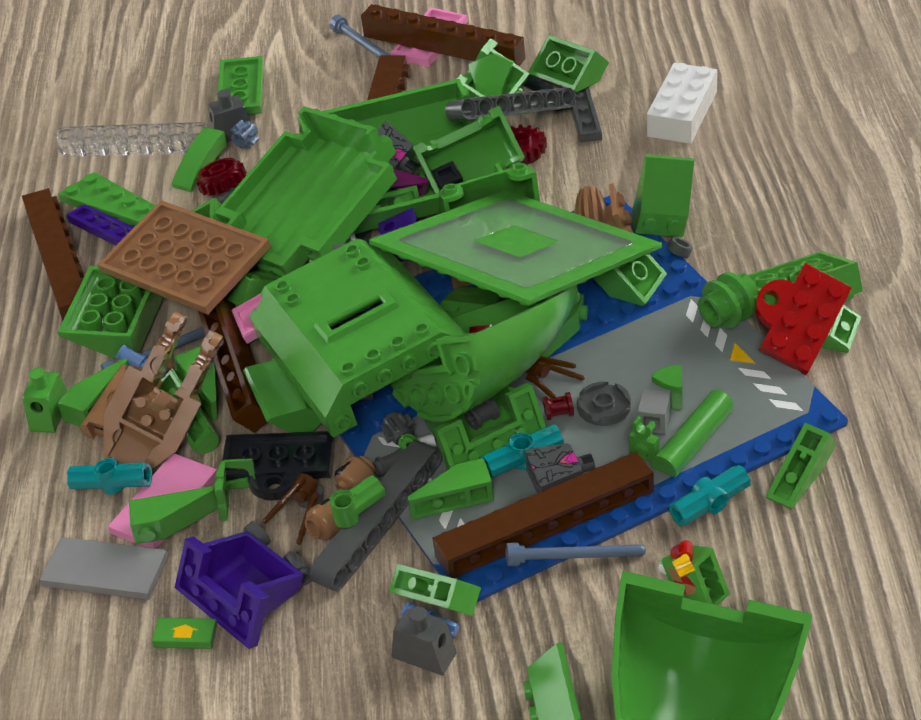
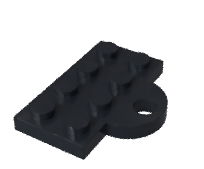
[222,431,335,501]

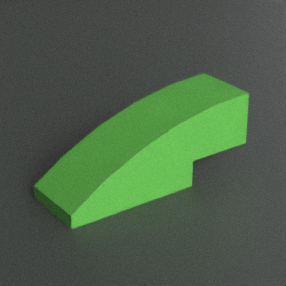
[172,127,227,192]

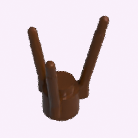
[525,356,585,398]
[262,473,320,545]

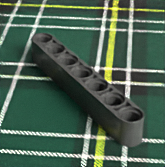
[445,87,576,122]
[309,440,442,592]

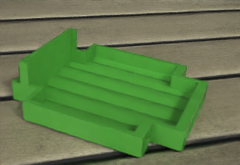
[215,106,397,278]

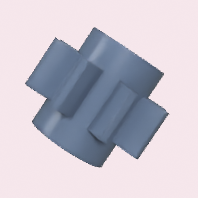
[230,120,259,149]

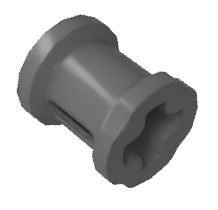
[464,398,500,430]

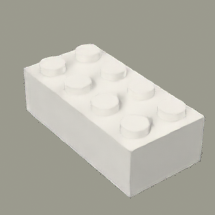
[647,63,717,144]

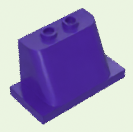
[174,531,304,649]

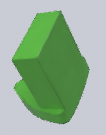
[652,365,683,409]

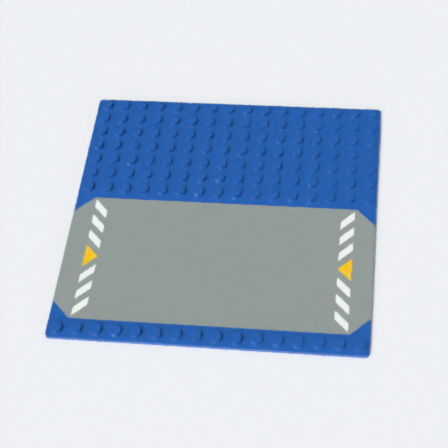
[338,195,848,602]

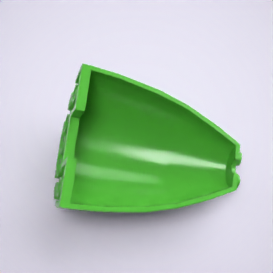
[390,285,580,422]
[611,571,812,720]

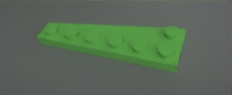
[58,172,156,227]

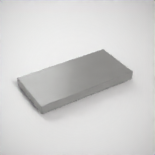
[40,537,168,600]

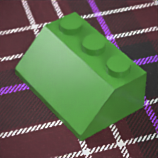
[528,34,609,92]
[243,360,321,433]
[523,642,581,720]

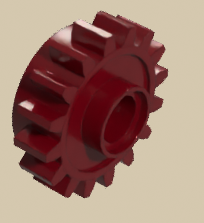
[510,124,547,165]
[196,158,247,196]

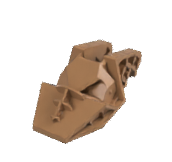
[103,311,224,469]

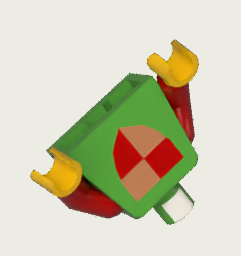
[659,540,730,605]

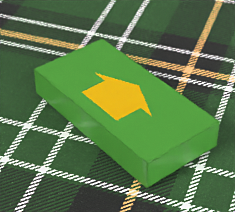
[152,617,218,649]

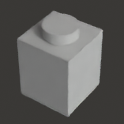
[638,389,671,434]

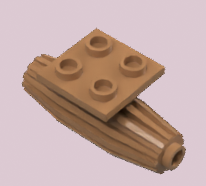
[574,183,633,233]

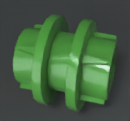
[697,272,759,329]

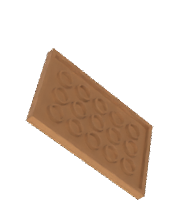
[97,200,271,314]

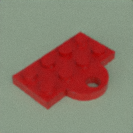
[755,263,852,375]

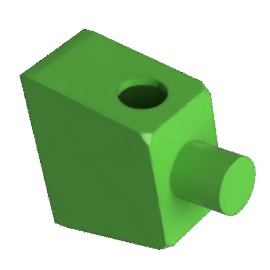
[22,368,67,433]

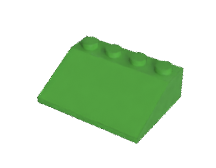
[747,251,863,313]
[57,266,163,358]

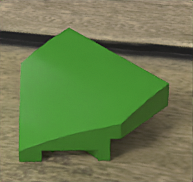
[469,53,514,96]

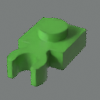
[629,416,659,462]

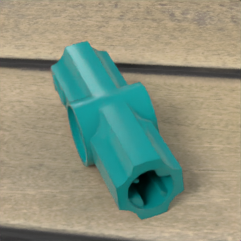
[480,424,564,478]
[67,458,152,495]
[669,465,751,527]

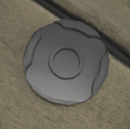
[577,381,631,426]

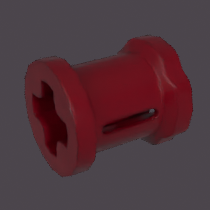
[542,392,574,420]

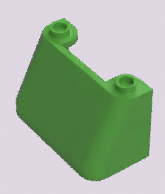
[413,106,525,194]
[439,163,540,214]

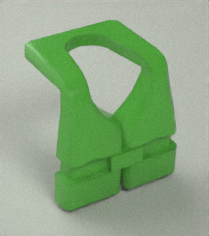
[214,459,256,521]

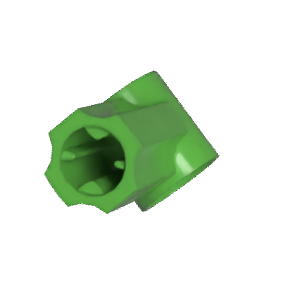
[330,475,386,528]

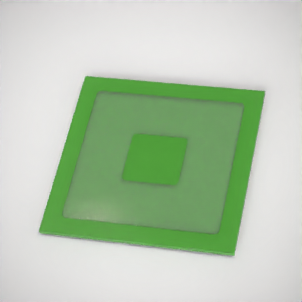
[369,190,662,306]

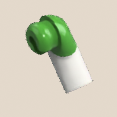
[398,433,436,451]

